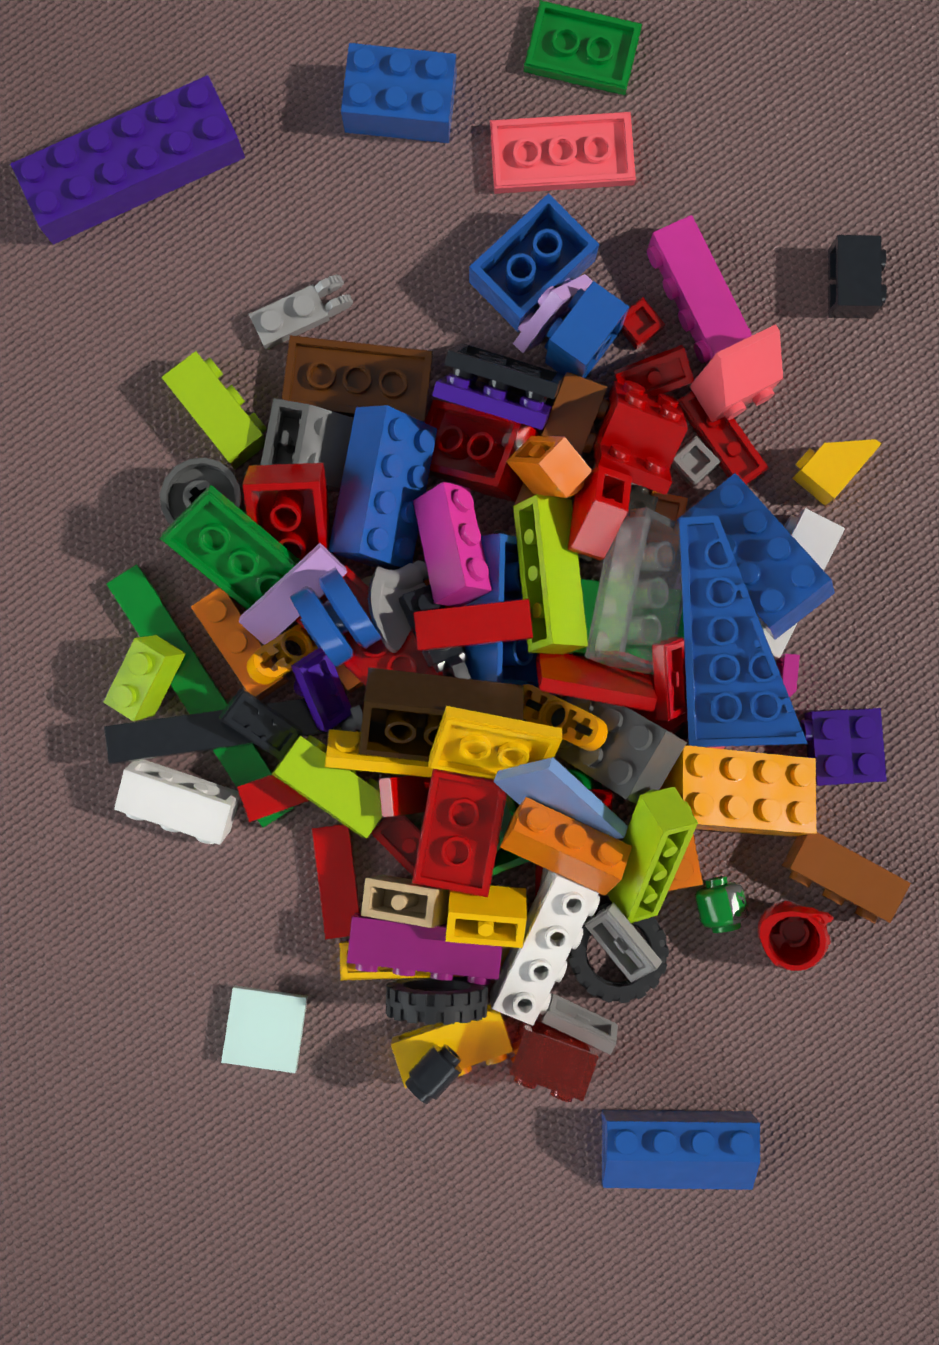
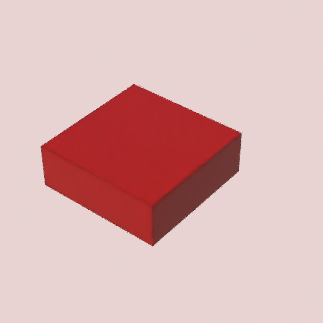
[621,297,665,349]

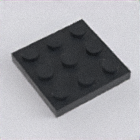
[444,343,564,403]

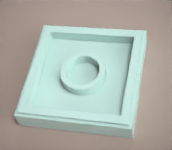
[221,985,308,1073]

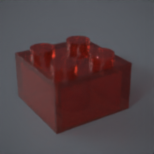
[507,1021,599,1102]

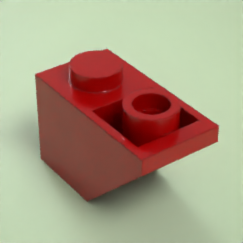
[568,465,632,561]

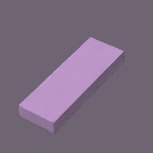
[239,543,347,645]

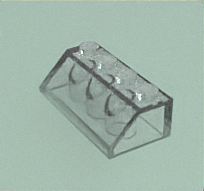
[585,508,683,675]

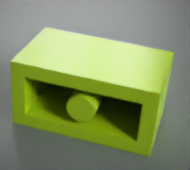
[104,635,186,721]

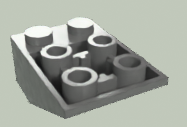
[261,398,354,493]

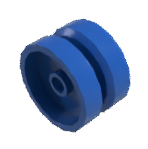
[290,567,382,667]

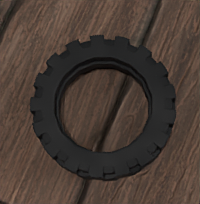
[568,900,669,1003]
[386,977,488,1025]

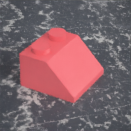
[690,324,783,422]

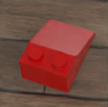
[425,399,541,502]

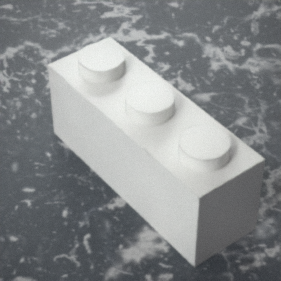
[114,760,240,845]

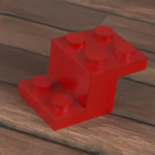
[593,381,688,495]

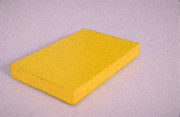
[428,706,562,780]

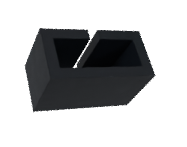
[828,235,887,319]

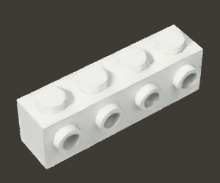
[489,870,600,1026]

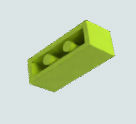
[161,351,267,470]
[272,735,382,838]

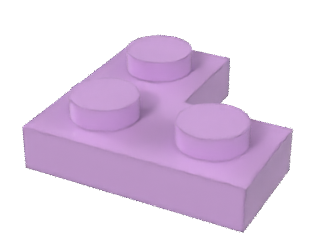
[513,274,593,353]

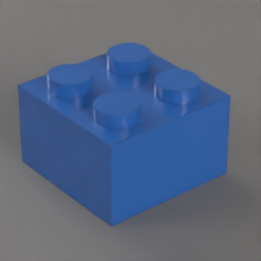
[544,281,630,379]

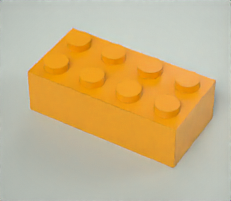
[660,745,817,837]

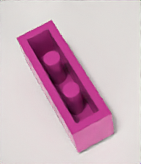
[413,482,492,607]

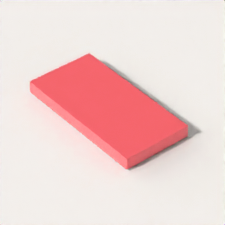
[490,112,636,194]

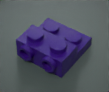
[800,708,887,786]

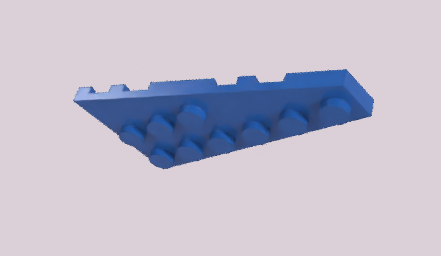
[679,515,808,747]

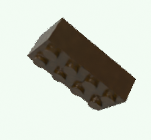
[359,667,524,762]

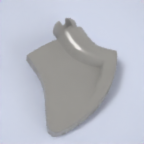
[368,560,428,653]

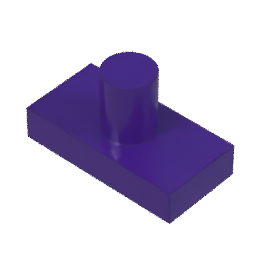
[291,648,352,732]

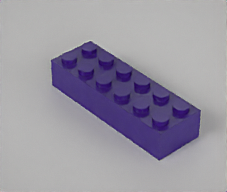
[10,75,245,245]

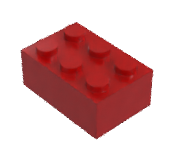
[242,463,334,560]

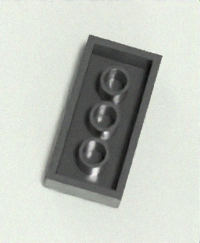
[523,693,687,804]

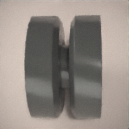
[160,458,247,525]

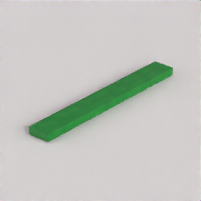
[106,564,295,828]

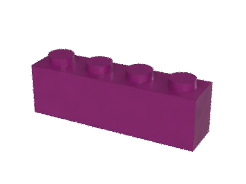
[347,913,502,985]

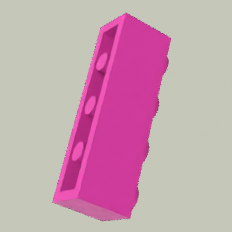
[647,215,752,365]

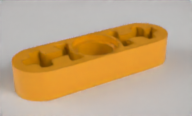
[247,624,318,685]
[523,684,608,751]

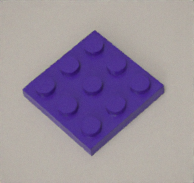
[432,373,553,430]

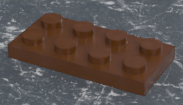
[282,335,433,423]

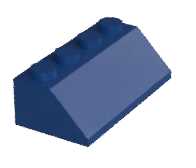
[602,1110,760,1190]

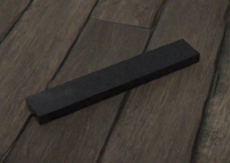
[104,698,333,765]

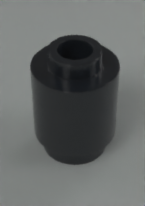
[405,1044,462,1104]

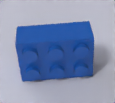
[341,43,457,143]
[469,193,599,333]

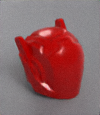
[758,901,834,971]

